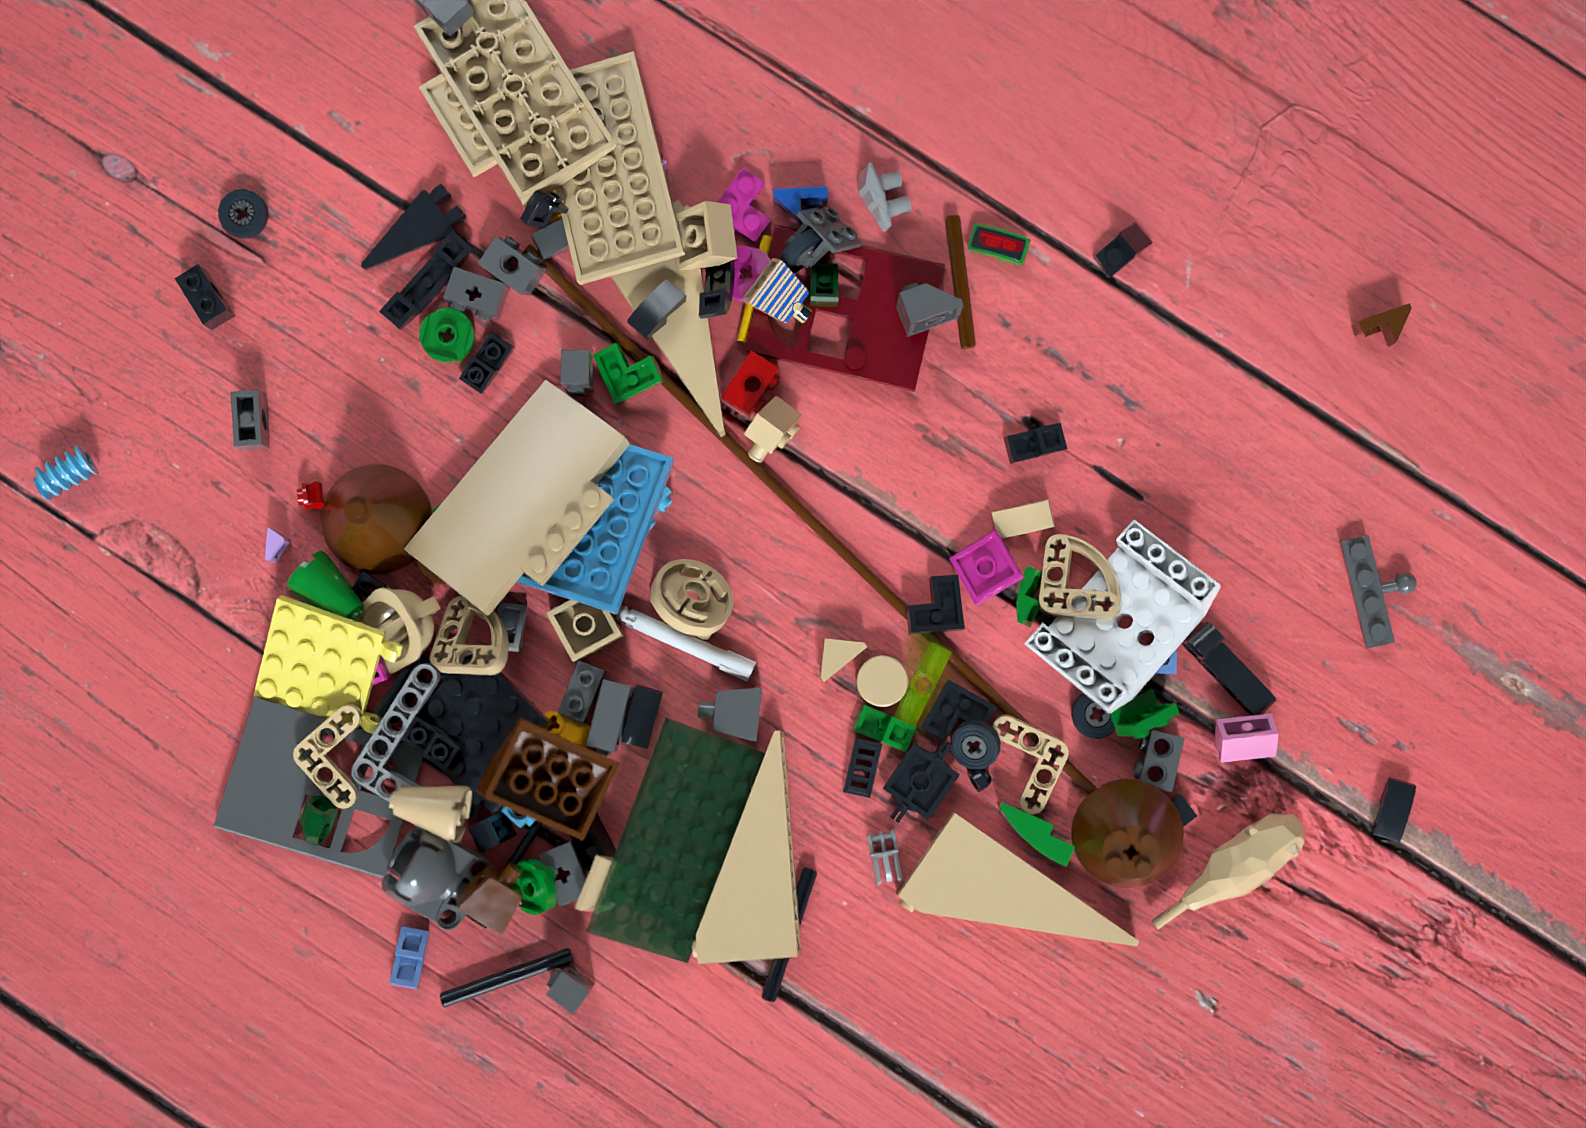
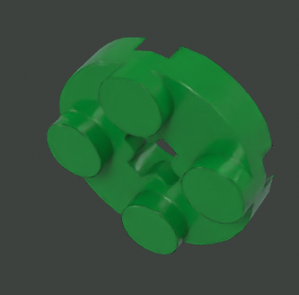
[419,308,475,364]
[515,858,557,916]

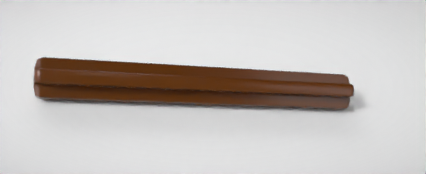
[945,215,976,349]

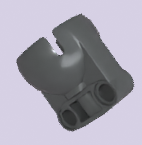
[382,826,492,930]

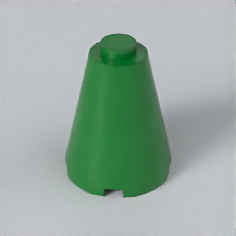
[286,551,364,622]

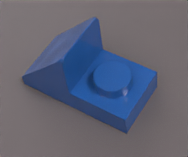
[773,186,828,226]

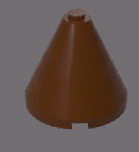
[321,464,432,574]

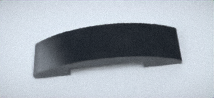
[379,231,473,330]
[699,259,735,319]

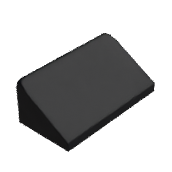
[374,667,426,723]
[570,813,619,872]

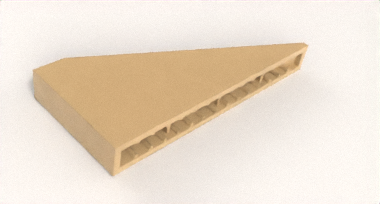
[610,200,725,437]
[692,731,802,964]
[897,812,1140,946]

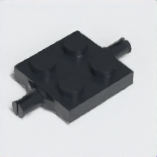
[882,739,960,823]

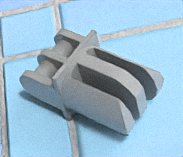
[867,829,903,885]

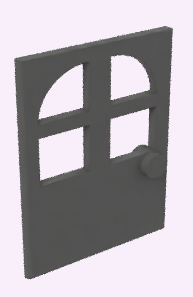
[213,697,424,878]

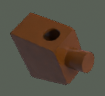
[455,863,522,935]

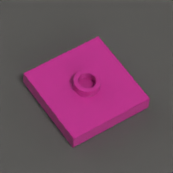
[949,529,1024,606]

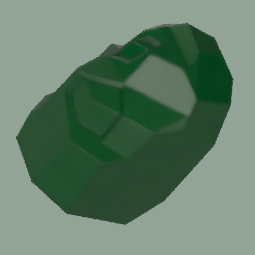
[300,796,338,846]

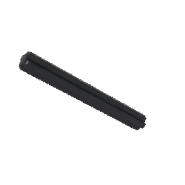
[762,867,817,1002]
[440,948,574,1007]

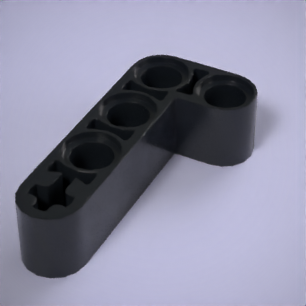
[1182,622,1277,716]

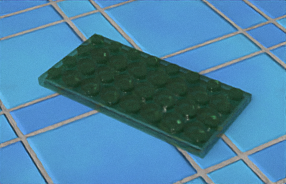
[586,718,765,963]

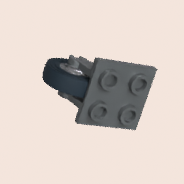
[779,206,863,273]

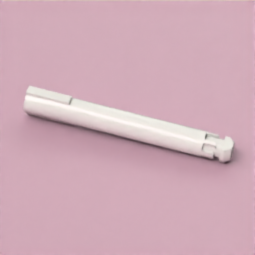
[616,606,756,682]

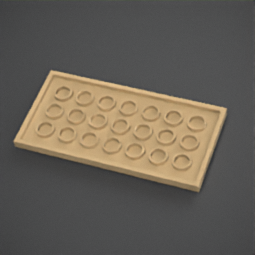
[555,51,685,285]

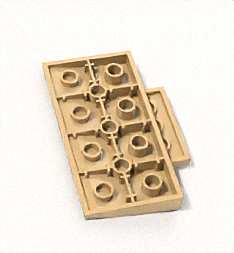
[414,0,617,208]
[404,380,630,616]

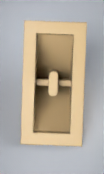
[820,638,867,682]

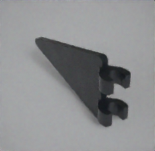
[361,184,467,270]

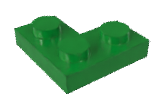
[593,343,665,405]

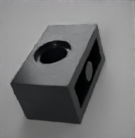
[174,264,235,330]

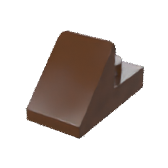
[1351,303,1412,347]

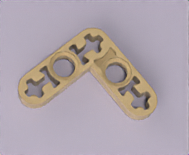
[293,704,362,809]
[993,715,1069,815]

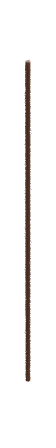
[523,244,1098,795]

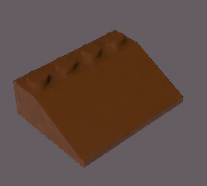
[476,718,620,840]

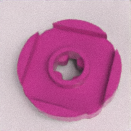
[732,246,771,302]

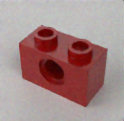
[721,350,781,418]

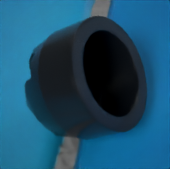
[968,768,992,792]

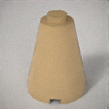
[390,786,472,843]

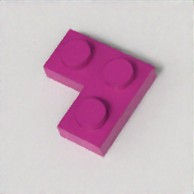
[717,168,771,244]

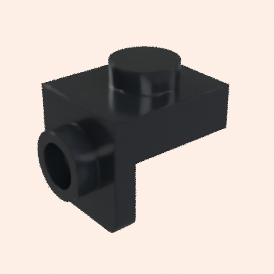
[520,191,569,228]

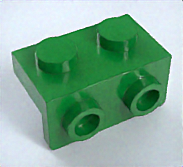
[1110,689,1179,739]

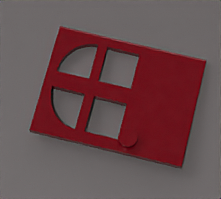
[744,224,945,392]

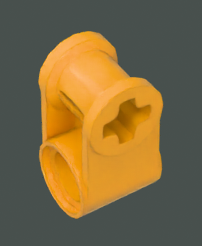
[544,711,591,747]

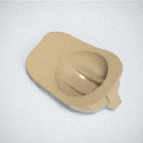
[358,588,441,675]

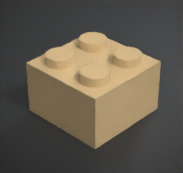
[546,600,624,663]

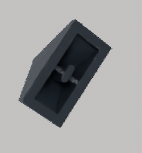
[468,812,517,853]

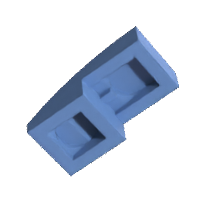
[389,926,429,990]

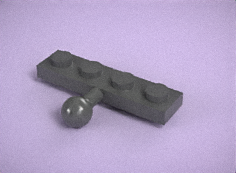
[1340,535,1417,649]

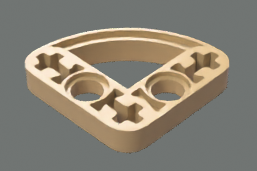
[1039,534,1121,619]
[430,596,509,675]

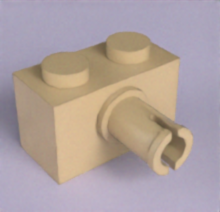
[744,396,802,462]

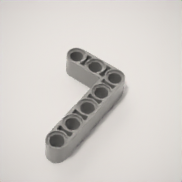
[352,663,441,802]

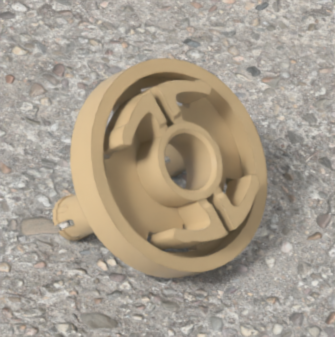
[650,559,734,640]

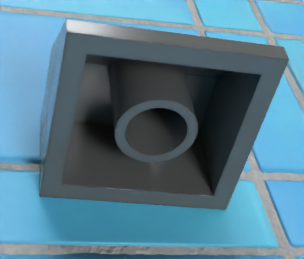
[896,283,964,337]

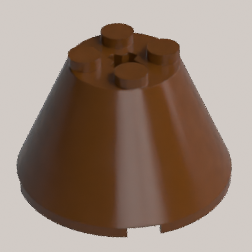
[1071,779,1184,888]

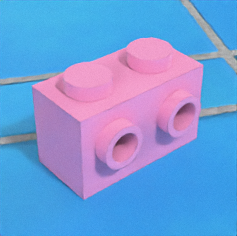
[1215,713,1278,763]

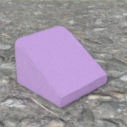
[265,527,291,563]

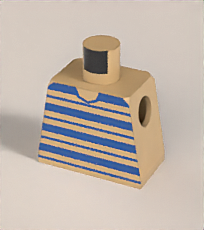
[742,258,812,323]

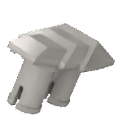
[858,162,911,232]

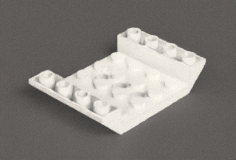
[1025,520,1221,714]

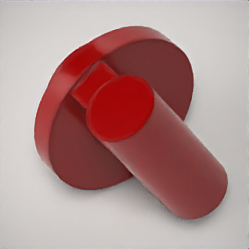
[297,481,324,510]

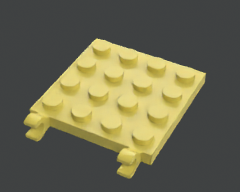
[254,595,403,734]

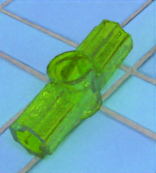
[894,641,952,726]

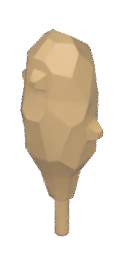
[1151,813,1305,929]

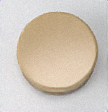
[856,655,908,707]

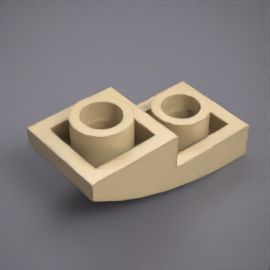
[992,499,1055,538]

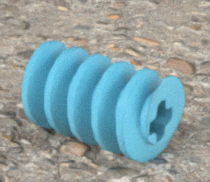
[34,445,99,501]

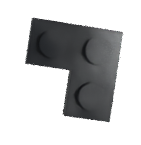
[906,575,965,634]
[921,679,997,740]

